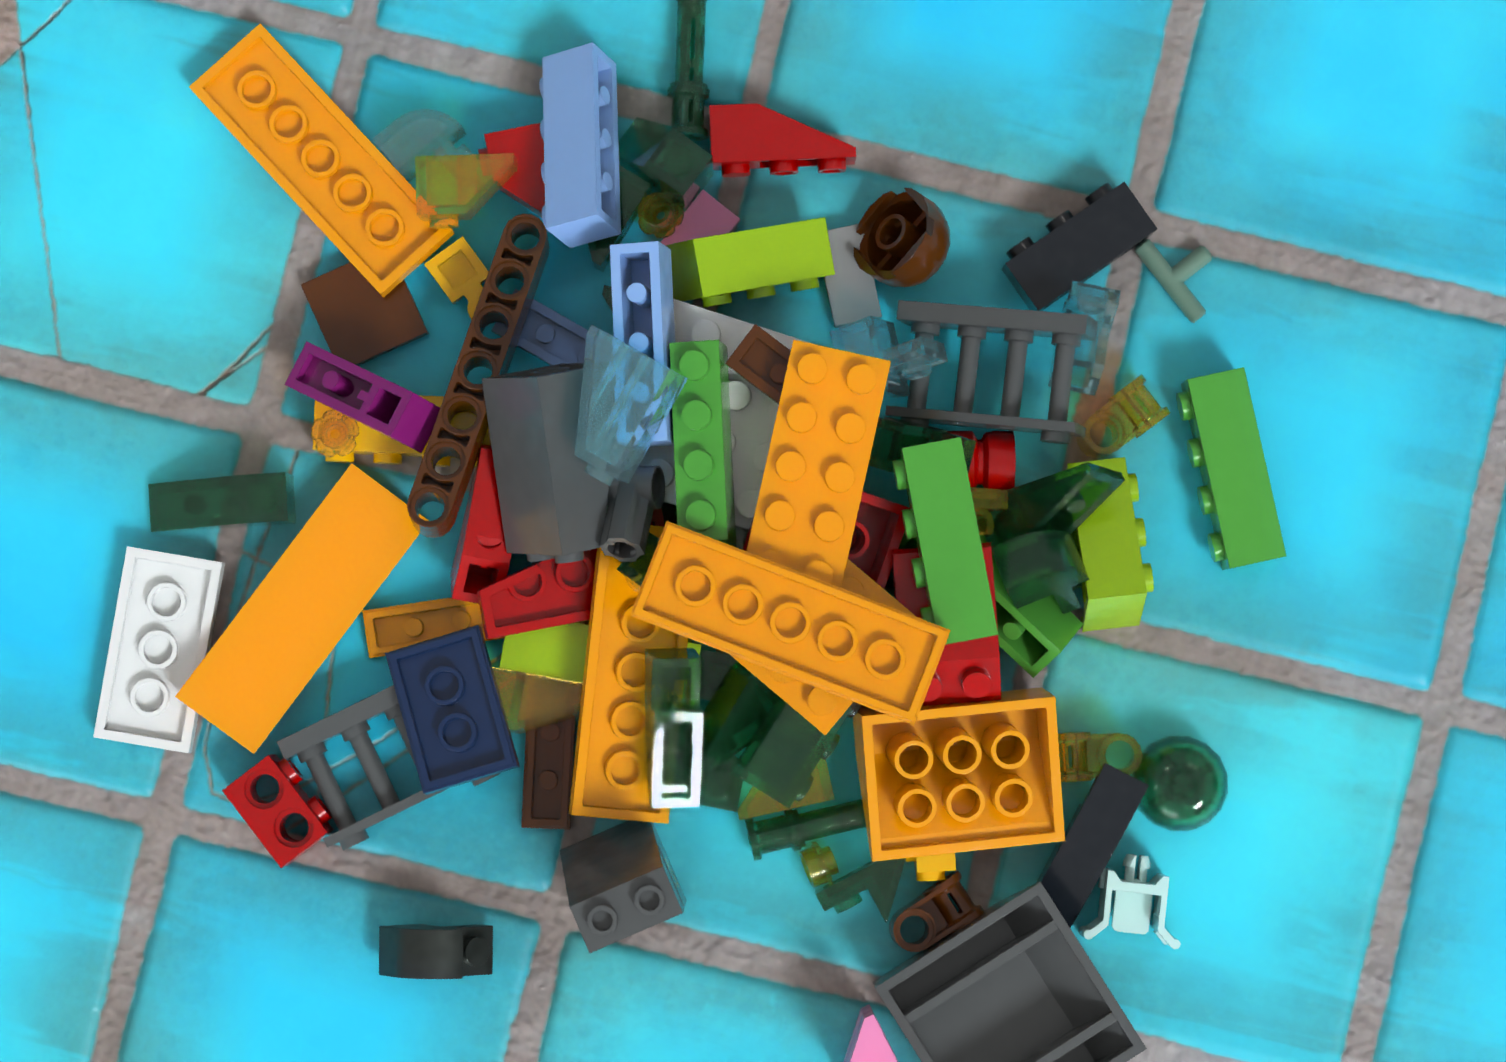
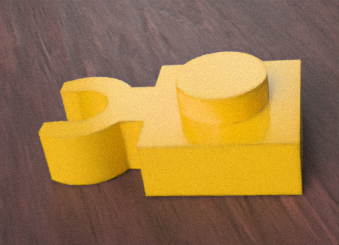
[424,236,489,320]

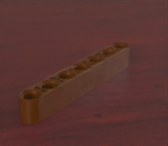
[407,214,550,538]

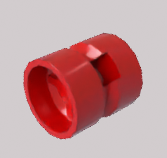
[944,431,1016,493]

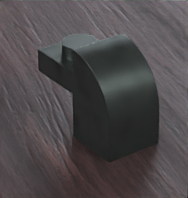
[379,924,493,979]

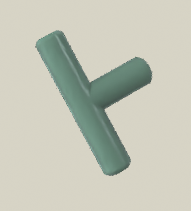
[1134,239,1212,323]

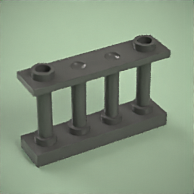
[885,300,1098,444]
[277,685,500,851]

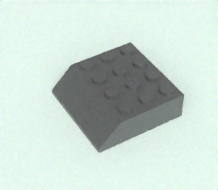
[873,881,1147,1062]

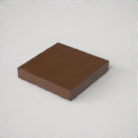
[301,262,429,366]

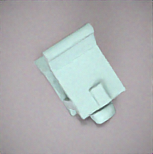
[1078,854,1181,949]

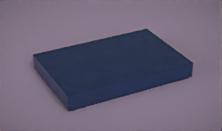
[385,625,520,795]

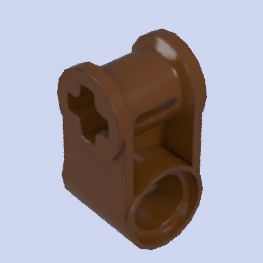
[889,870,984,952]

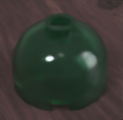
[1132,736,1228,831]

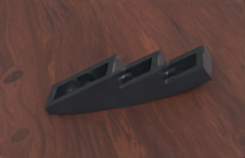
[1036,762,1149,928]

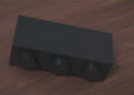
[1001,181,1157,311]

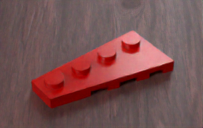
[477,508,665,639]

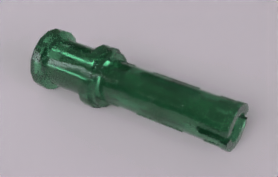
[666,0,710,141]
[744,799,866,861]

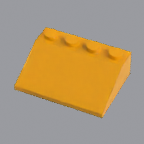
[852,687,1065,862]

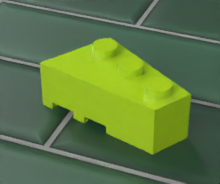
[666,217,835,308]
[1064,457,1154,632]

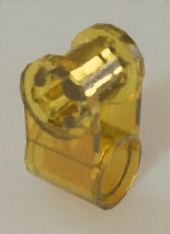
[1077,374,1171,459]
[1058,732,1142,782]

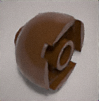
[854,188,950,287]

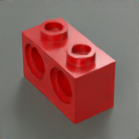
[222,754,334,868]

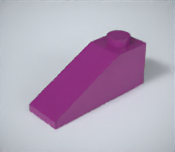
[284,341,440,453]

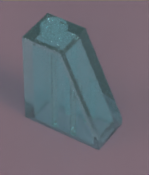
[575,325,688,485]

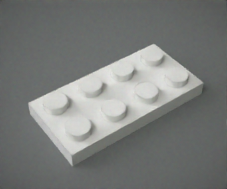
[93,546,225,753]

